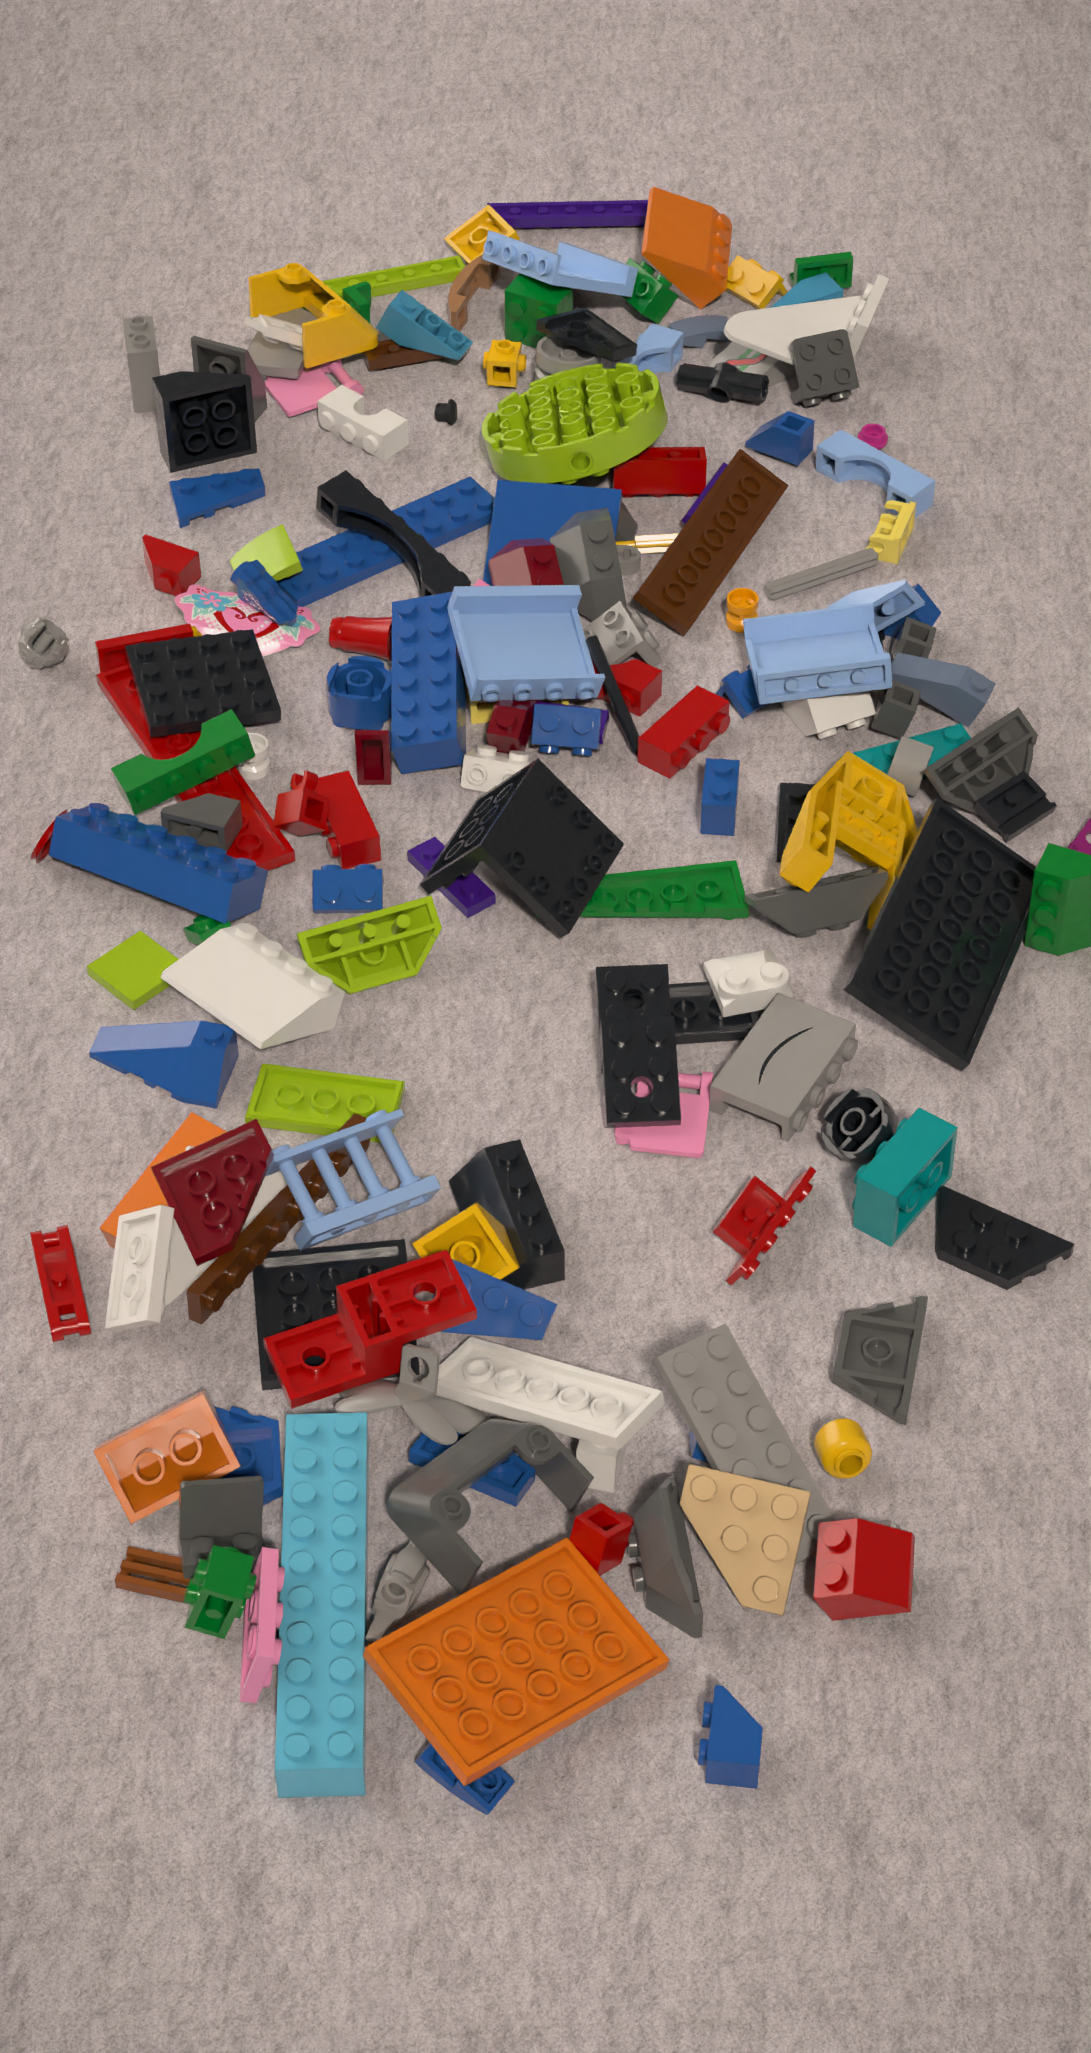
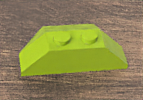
[296,895,442,995]

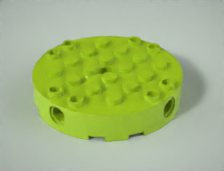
[482,363,668,485]

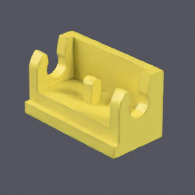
[866,500,916,564]

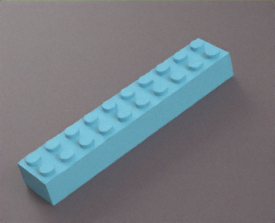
[275,1412,369,1798]

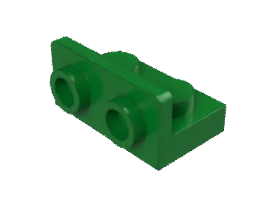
[790,251,854,288]

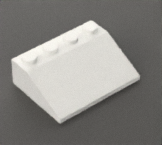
[161,923,345,1049]

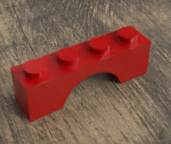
[592,659,662,717]

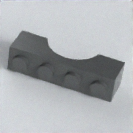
[871,616,937,739]

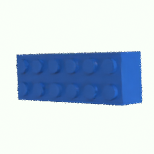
[391,592,466,774]
[49,803,268,924]

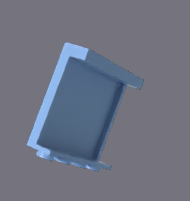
[482,230,638,297]
[447,585,605,702]
[743,603,892,704]

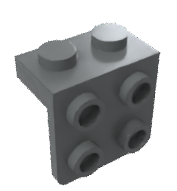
[790,329,860,407]

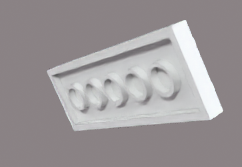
[436,1337,665,1451]

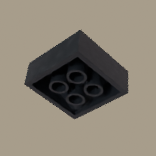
[152,371,257,473]

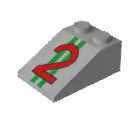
[707,342,797,387]

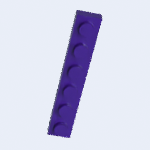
[487,200,648,229]

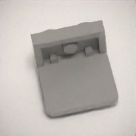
[583,601,662,667]

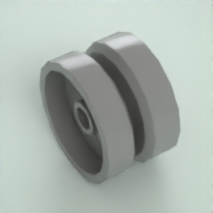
[534,335,601,381]

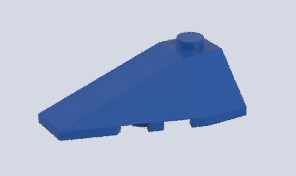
[89,1020,239,1109]

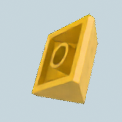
[412,1202,520,1280]

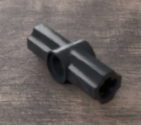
[676,362,769,403]

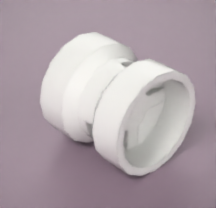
[237,733,270,780]

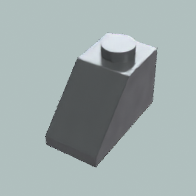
[160,793,243,852]

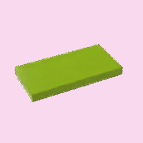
[245,1063,405,1143]

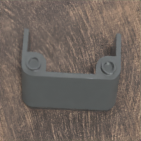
[387,1419,594,1595]

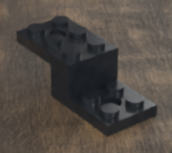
[595,964,681,1128]

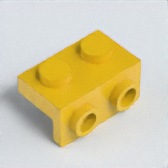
[726,255,788,309]

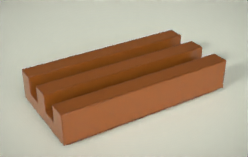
[115,1546,190,1604]

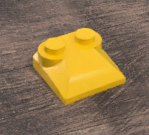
[444,205,520,264]

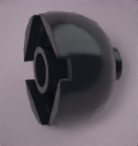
[822,1087,898,1164]

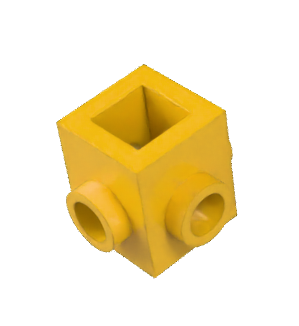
[483,339,527,387]

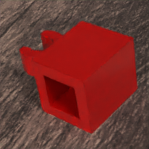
[273,770,330,836]
[569,1503,633,1576]

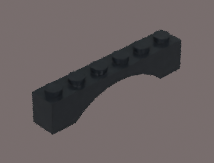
[316,470,471,597]

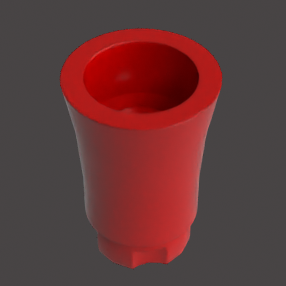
[329,616,392,661]

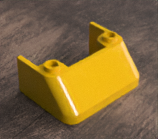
[248,263,378,369]

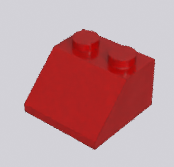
[813,1518,915,1621]

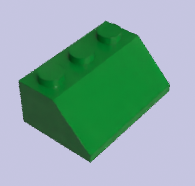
[1025,843,1091,956]

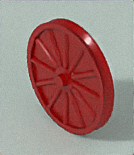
[31,809,68,864]

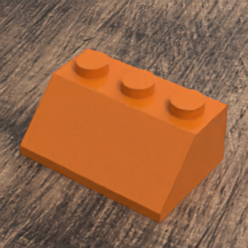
[93,1390,241,1524]

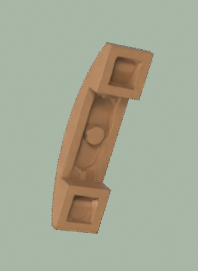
[448,255,500,331]

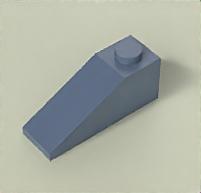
[891,653,996,728]

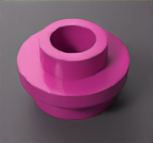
[858,423,888,450]

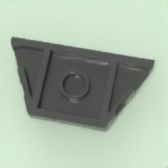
[832,1296,928,1425]

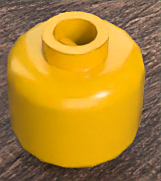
[814,1418,872,1479]

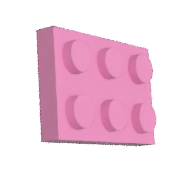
[240,1547,285,1704]

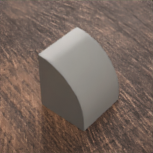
[888,736,934,797]

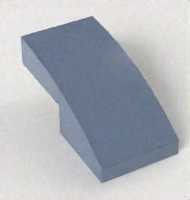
[668,315,732,348]

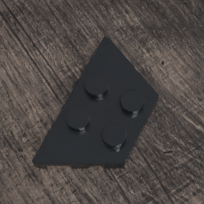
[938,1185,1074,1290]

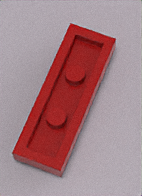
[95,623,194,673]

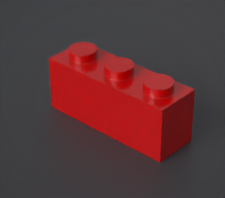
[612,447,707,497]
[638,685,730,779]
[314,770,381,869]

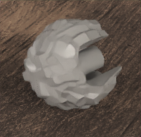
[18,617,69,669]

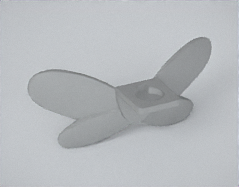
[335,1344,492,1445]

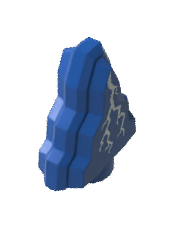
[230,560,298,626]

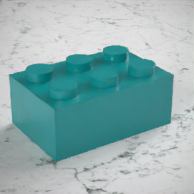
[852,1108,958,1247]

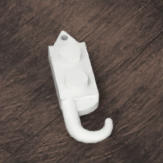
[243,314,352,357]

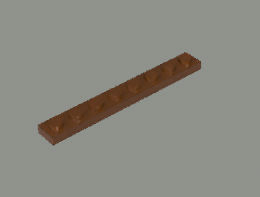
[187,1113,370,1325]

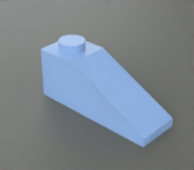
[827,580,925,632]

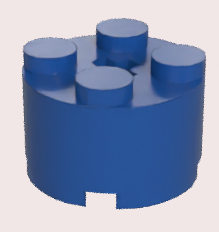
[327,656,392,730]

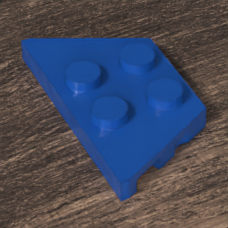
[214,1406,283,1506]

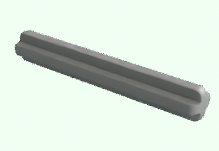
[765,548,878,601]

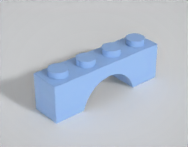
[613,323,684,373]
[816,430,935,518]

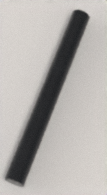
[585,635,639,754]

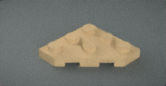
[680,1464,812,1616]

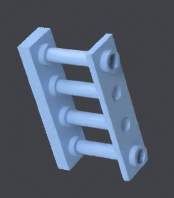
[265,1109,441,1251]

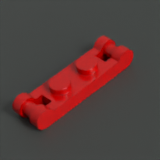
[30,1225,91,1342]

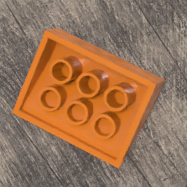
[641,187,732,309]

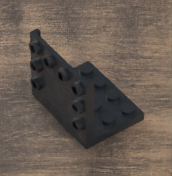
[420,758,624,938]

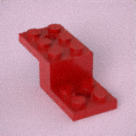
[263,1250,477,1409]

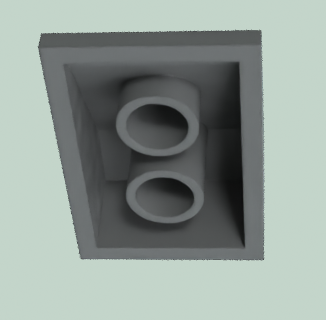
[191,336,267,422]

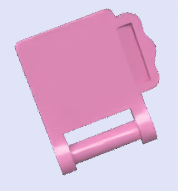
[265,359,364,417]
[615,1071,713,1158]

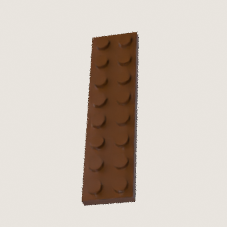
[633,449,789,636]

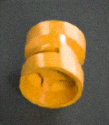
[726,588,759,633]

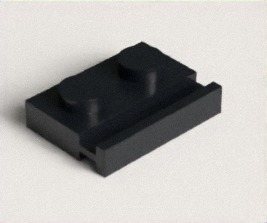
[973,771,1057,843]

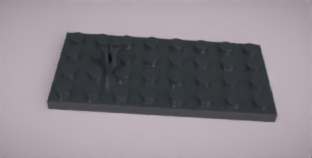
[843,798,1036,1071]

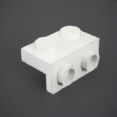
[460,745,536,792]

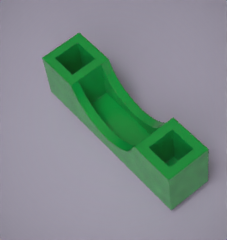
[111,709,255,815]

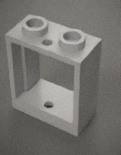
[123,316,160,413]

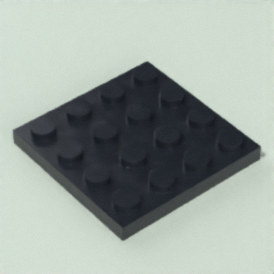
[125,629,281,738]

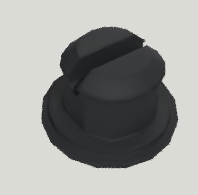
[435,399,457,426]

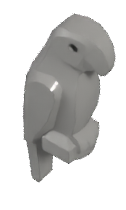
[365,1540,430,1642]

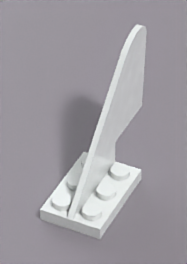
[724,274,889,365]
[105,1146,287,1332]

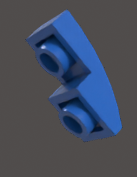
[414,1743,515,1815]

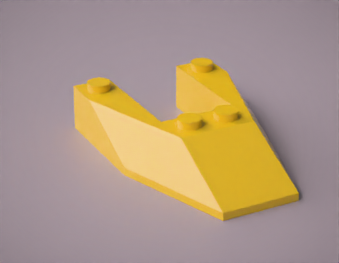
[779,751,918,930]

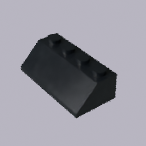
[449,1139,565,1290]

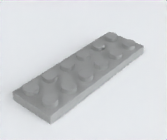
[653,1323,836,1566]

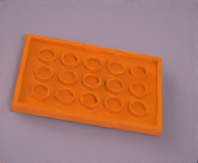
[363,1537,670,1786]

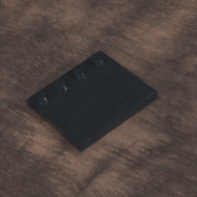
[253,1239,420,1391]

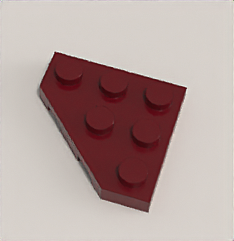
[151,1119,274,1266]

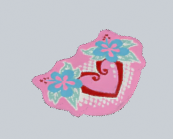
[174,585,320,656]

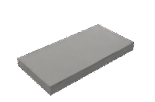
[248,310,318,379]

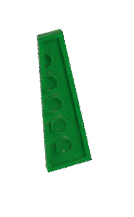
[535,860,749,920]

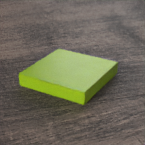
[86,930,179,1010]

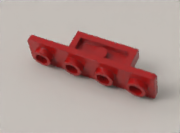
[713,1166,816,1285]

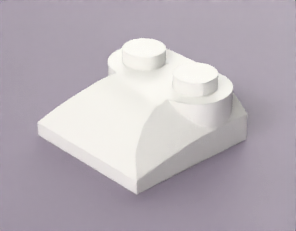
[703,949,793,1017]

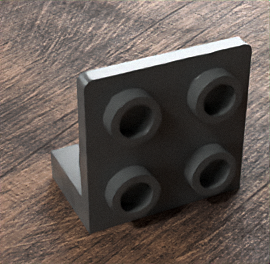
[178,1476,265,1579]

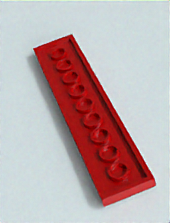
[96,664,295,871]

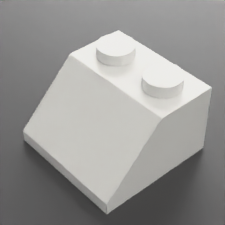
[782,691,876,739]

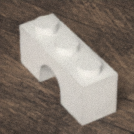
[317,385,409,461]

